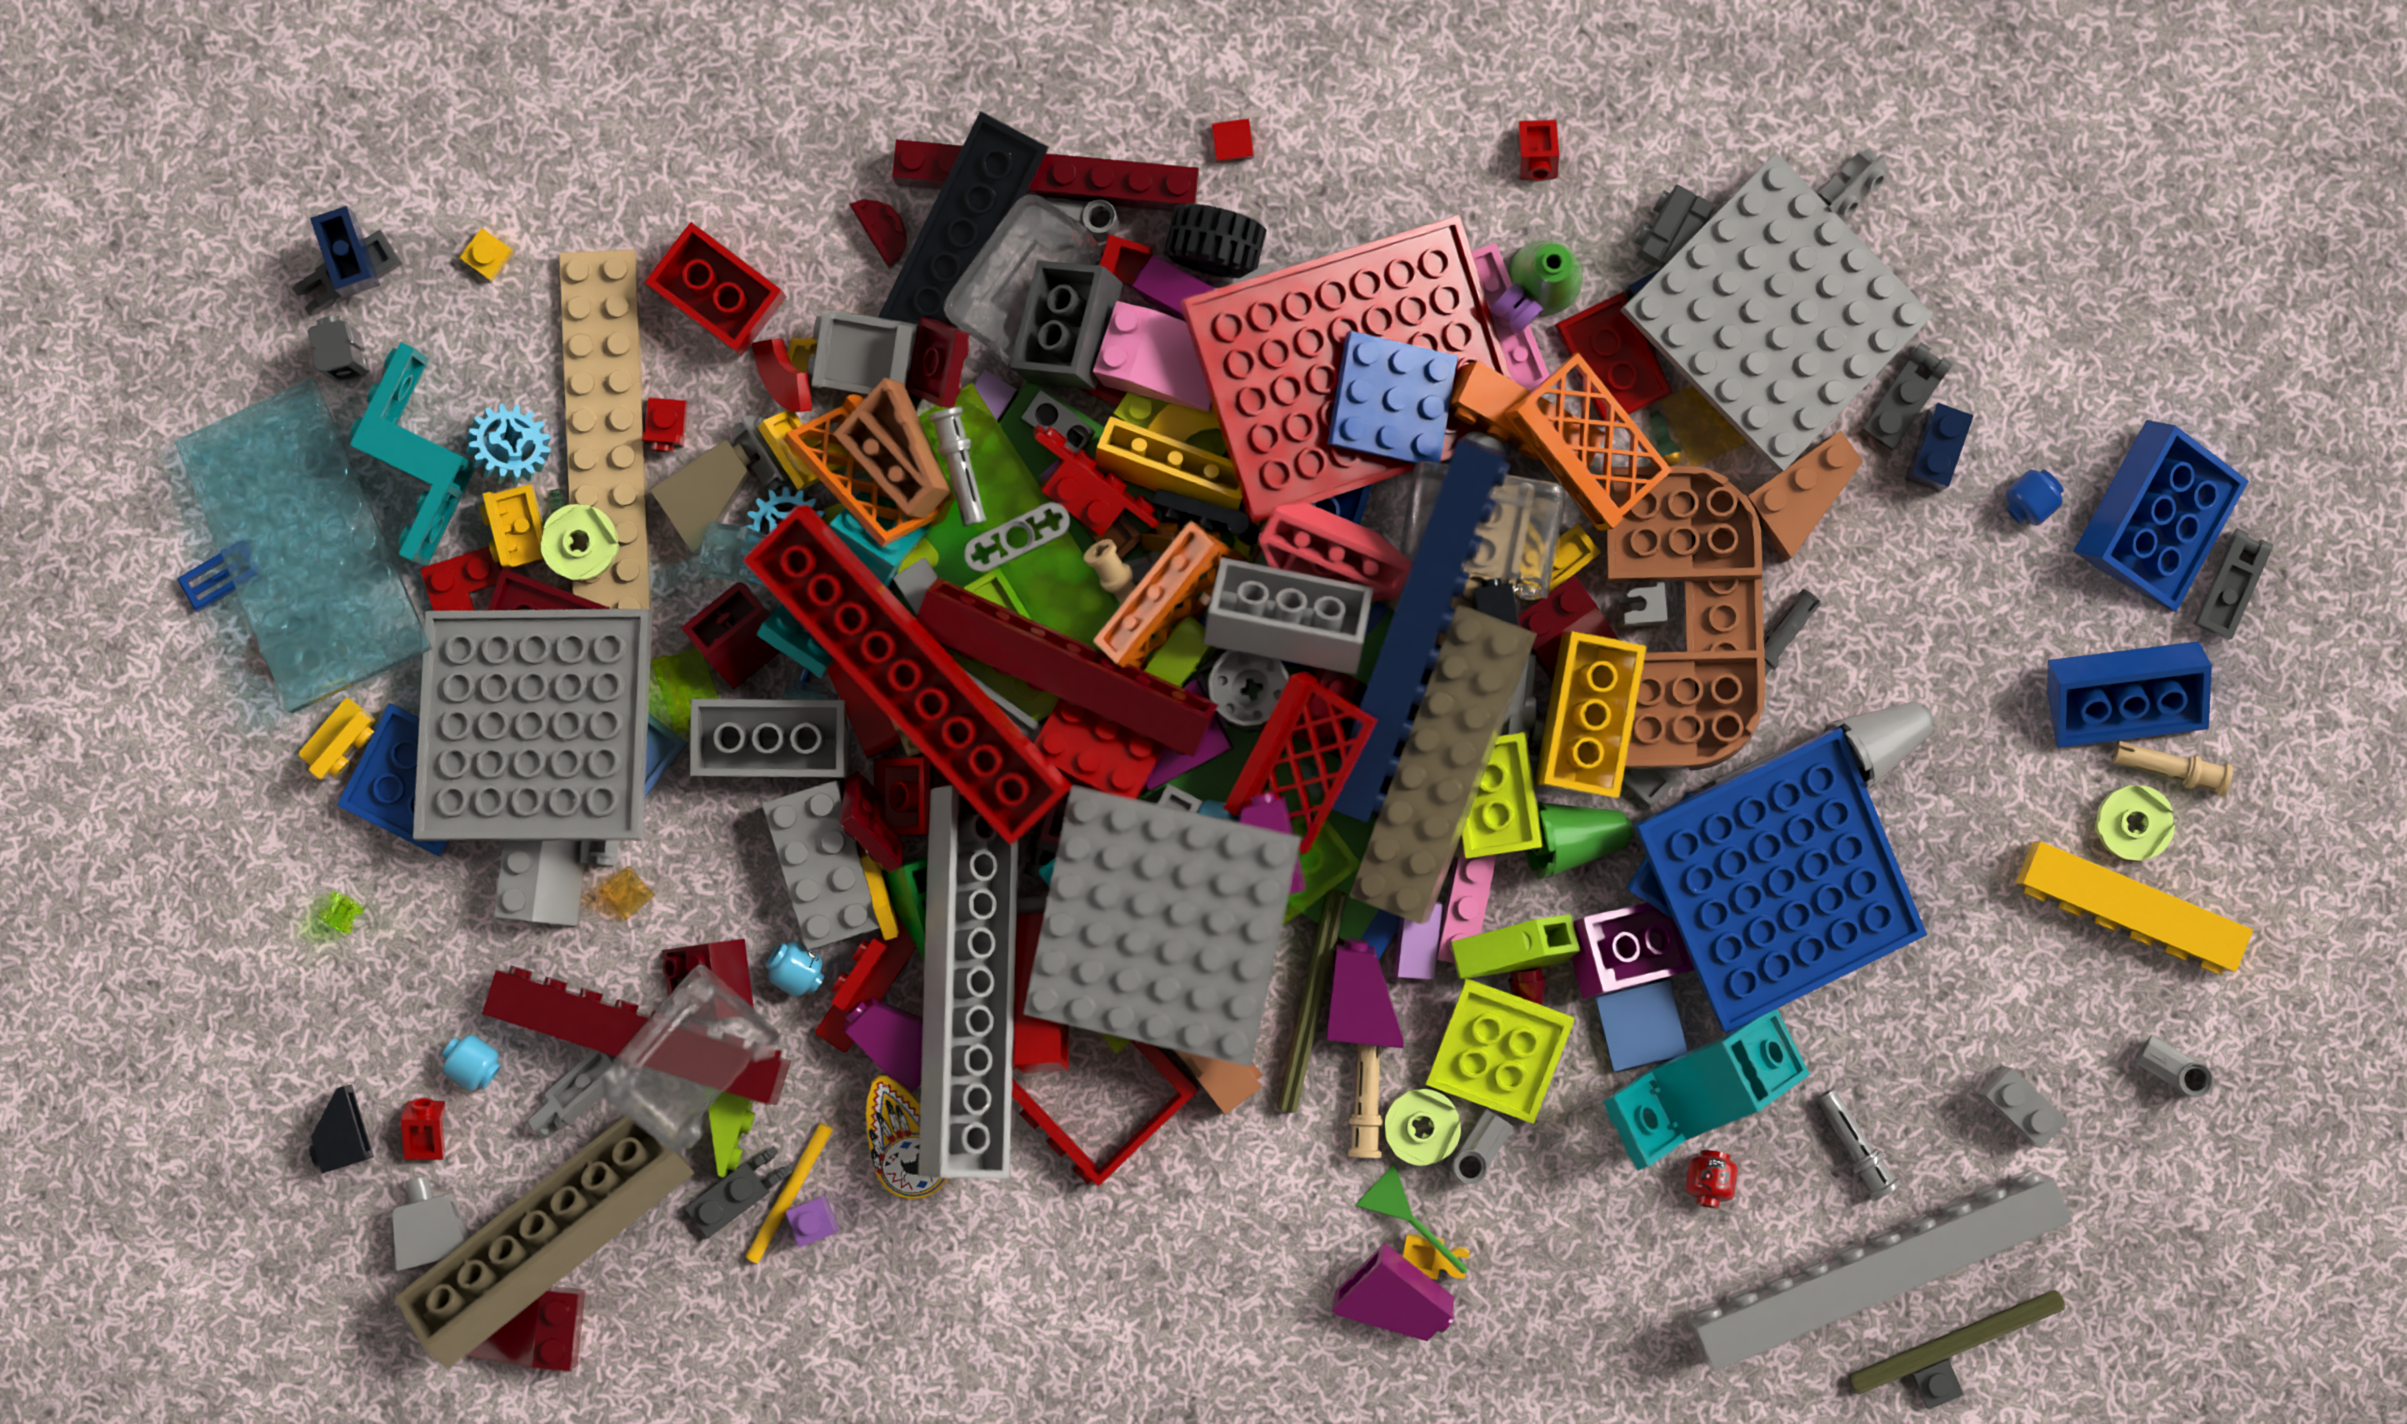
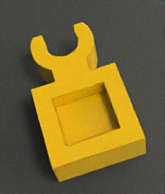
[1402,1232,1470,1280]

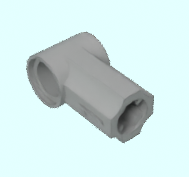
[1042,196,1119,241]
[2133,1035,2214,1097]
[1450,1109,1514,1184]

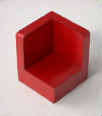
[1099,234,1153,287]

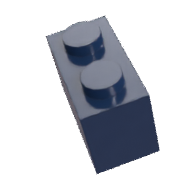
[310,206,380,298]
[1905,403,1974,492]

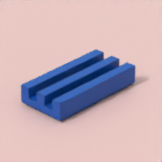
[177,540,264,612]

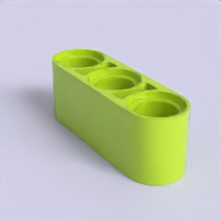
[1144,616,1218,689]

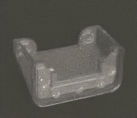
[944,195,1103,376]
[1399,461,1566,600]
[602,964,781,1155]

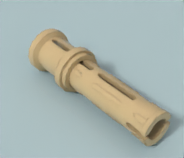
[1083,539,1159,640]
[2112,740,2233,797]
[1347,1043,1383,1158]

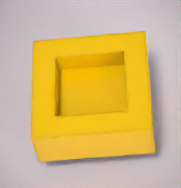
[459,227,514,282]

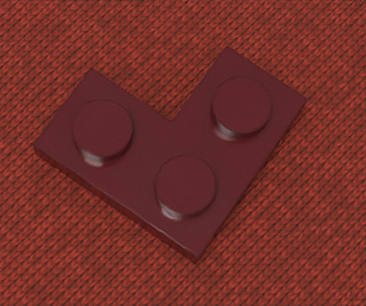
[840,771,904,873]

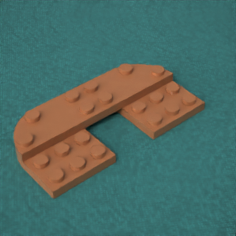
[1607,466,1766,771]

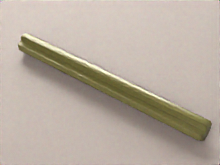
[1277,889,1347,1113]
[1849,1290,2066,1394]

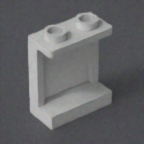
[807,309,919,394]

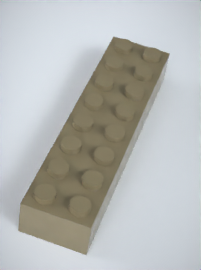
[1349,605,1537,924]
[394,1103,694,1369]

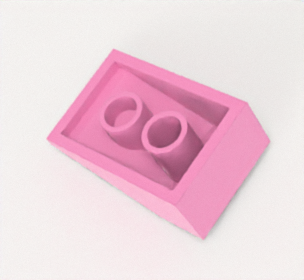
[1093,301,1213,412]

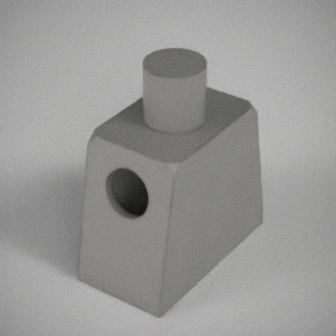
[392,1175,471,1271]

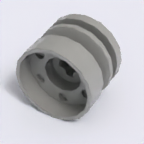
[1209,650,1290,733]

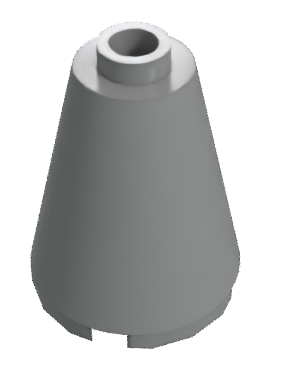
[1824,702,1934,790]

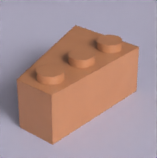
[833,378,951,518]
[1747,431,1863,562]
[1176,1050,1263,1115]

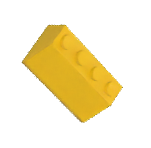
[1534,631,1646,798]

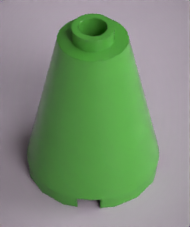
[1508,240,1583,315]
[1524,802,1633,879]

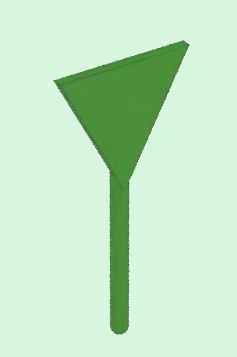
[1355,1164,1468,1274]

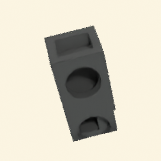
[1019,390,1096,453]

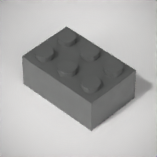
[1009,260,1123,390]

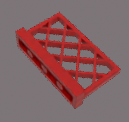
[1223,672,1378,854]

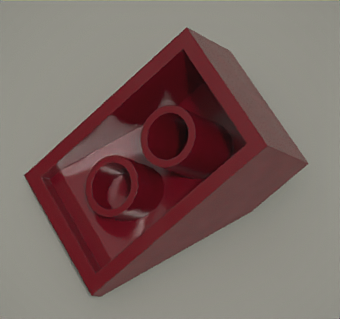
[1518,575,1619,682]
[465,1286,586,1372]

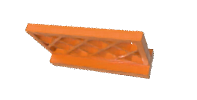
[1504,353,1672,531]
[784,392,956,547]
[1093,521,1248,670]

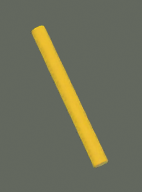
[745,1122,834,1264]

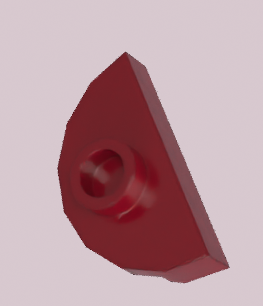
[849,199,907,270]

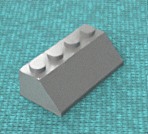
[690,699,849,778]
[494,841,586,926]

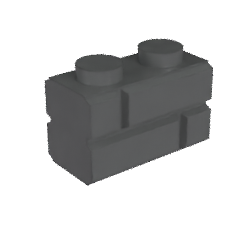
[1635,185,1716,269]
[307,316,370,382]

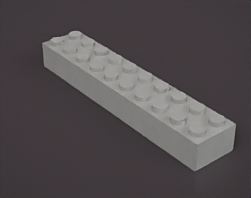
[918,786,1018,1179]
[1687,1170,2073,1372]

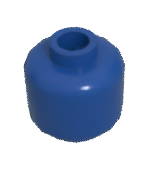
[2006,469,2064,526]

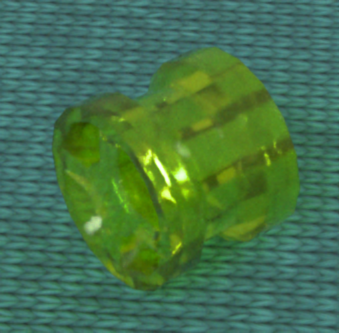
[317,889,366,935]

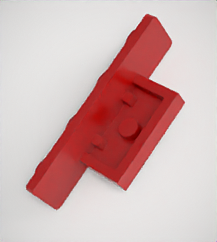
[1033,424,1160,536]
[815,911,917,1053]

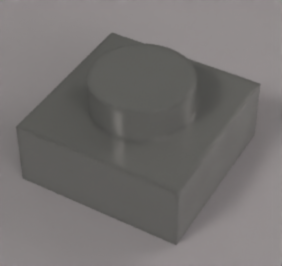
[1912,1358,1964,1410]

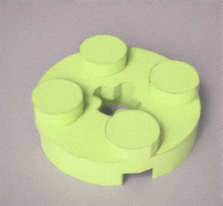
[541,504,619,581]
[2095,785,2175,861]
[1384,1088,1461,1166]

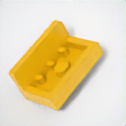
[479,484,544,570]
[299,698,377,780]

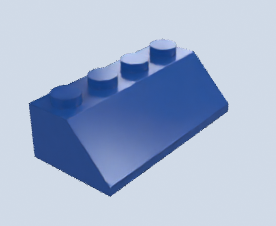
[2047,641,2212,748]

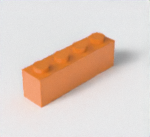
[1449,361,1605,470]

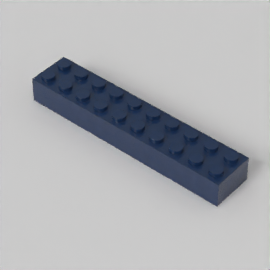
[1331,437,1511,823]

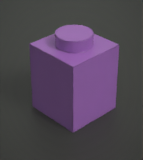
[785,1194,839,1248]

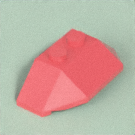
[1258,503,1413,603]

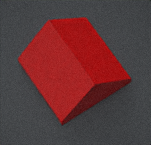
[874,757,934,835]

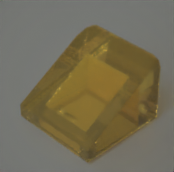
[599,866,655,920]

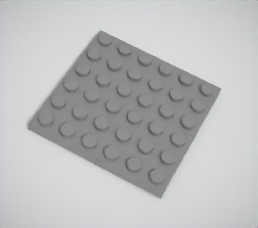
[1620,152,1933,473]
[413,609,652,841]
[1024,786,1301,1067]

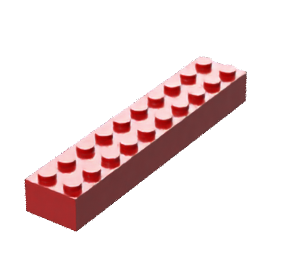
[742,505,1073,845]

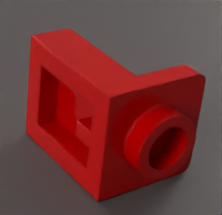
[1518,120,1560,181]
[642,398,688,453]
[401,1098,446,1160]

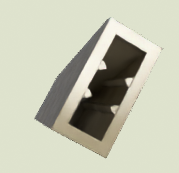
[650,439,752,556]

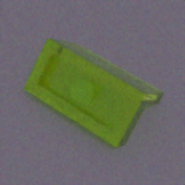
[650,647,719,733]

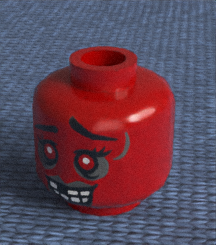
[1685,1150,1738,1208]

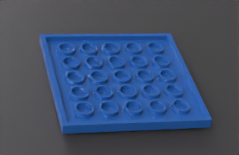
[1633,727,1927,1033]

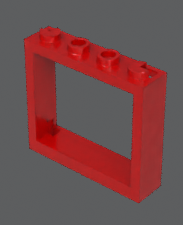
[1011,1038,1198,1187]

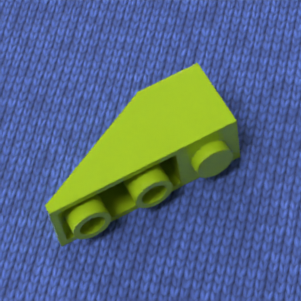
[1450,914,1580,980]
[705,1085,756,1177]

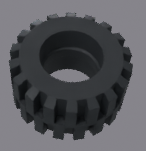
[1164,204,1267,279]

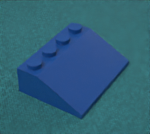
[2073,420,2249,612]

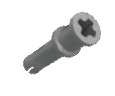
[928,407,987,527]
[1815,1088,1902,1201]

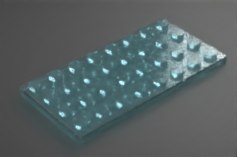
[174,377,432,714]

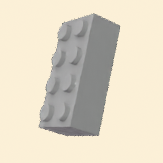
[1204,557,1373,675]
[762,781,880,950]

